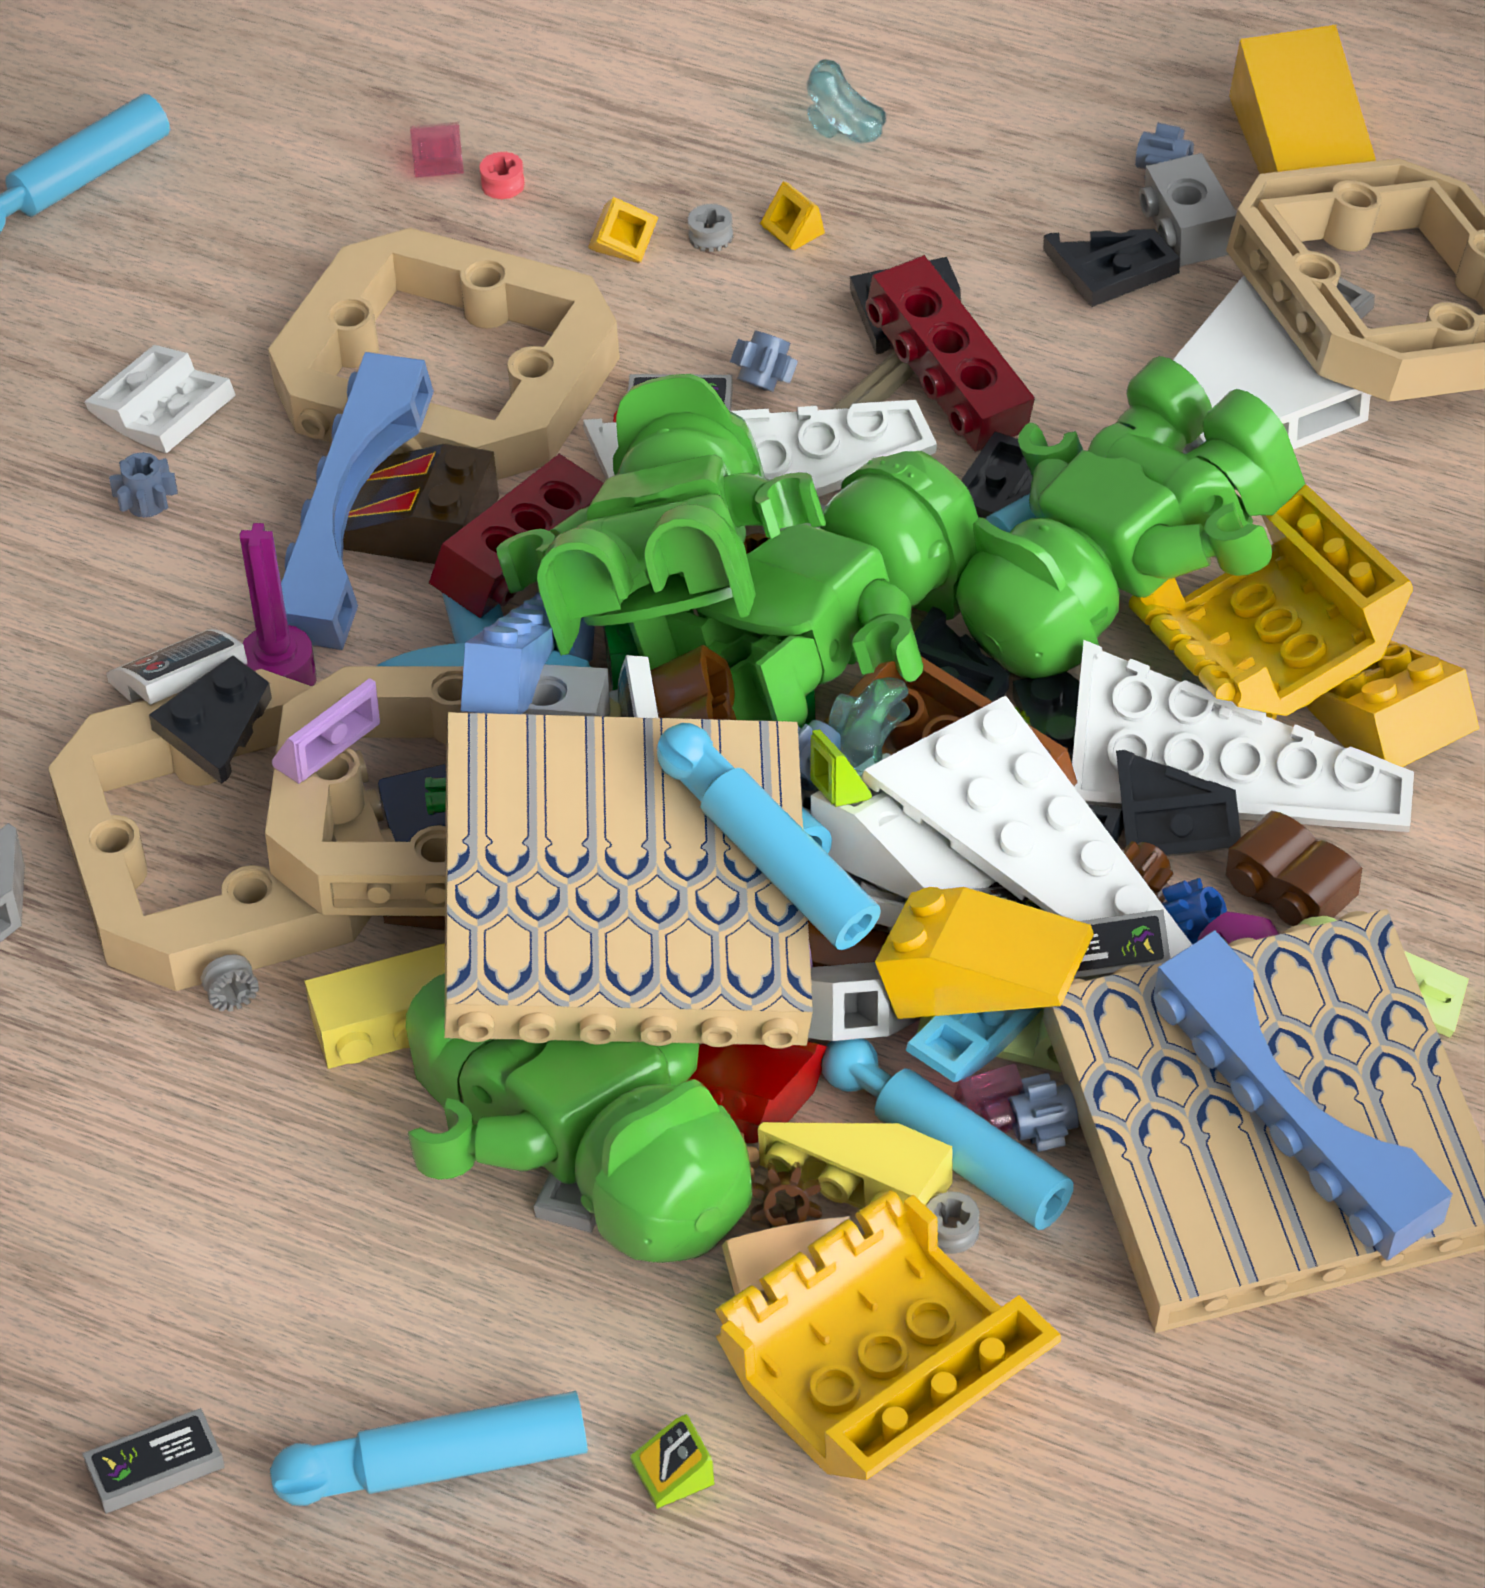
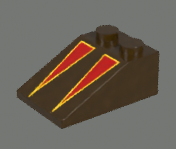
[343,444,499,564]

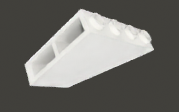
[1173,276,1372,454]

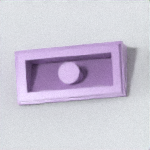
[272,678,380,783]

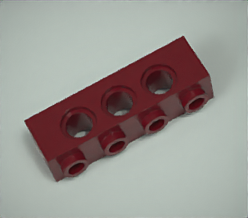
[866,255,1035,453]
[429,453,603,618]

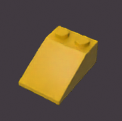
[875,887,1094,1019]

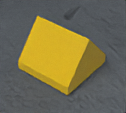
[760,181,825,250]

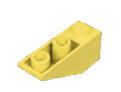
[758,1122,953,1209]

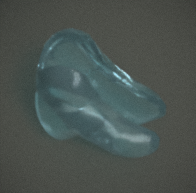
[807,59,886,143]
[829,677,910,773]

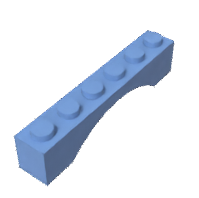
[281,352,434,650]
[461,592,595,714]
[1153,930,1452,1261]

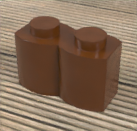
[650,645,737,720]
[1225,810,1363,926]

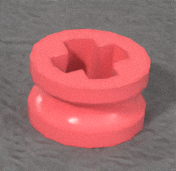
[479,152,525,199]

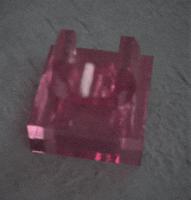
[410,122,464,178]
[954,1063,1023,1133]

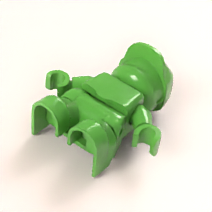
[956,356,1306,679]
[496,374,826,656]
[629,451,979,728]
[406,973,752,1263]

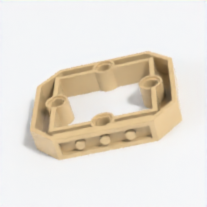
[1226,158,1485,402]
[268,228,620,480]
[265,666,621,916]
[48,669,395,991]

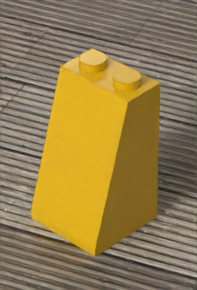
[1229,25,1376,174]

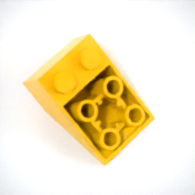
[1306,640,1479,767]

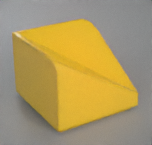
[588,197,658,263]

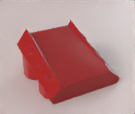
[687,1041,827,1144]

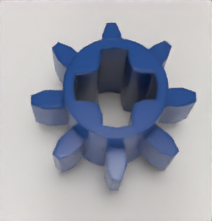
[1161,878,1227,945]

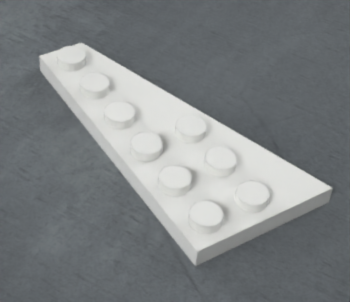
[583,400,937,497]
[1072,640,1414,832]
[862,696,1192,958]

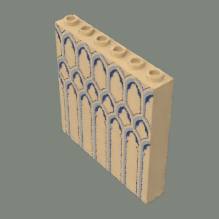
[444,712,813,1048]
[1043,909,1485,1333]

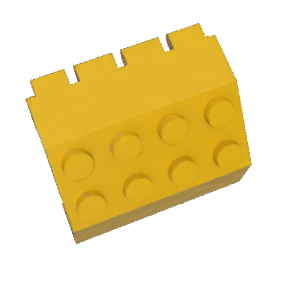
[1129,484,1413,716]
[715,1190,1061,1480]

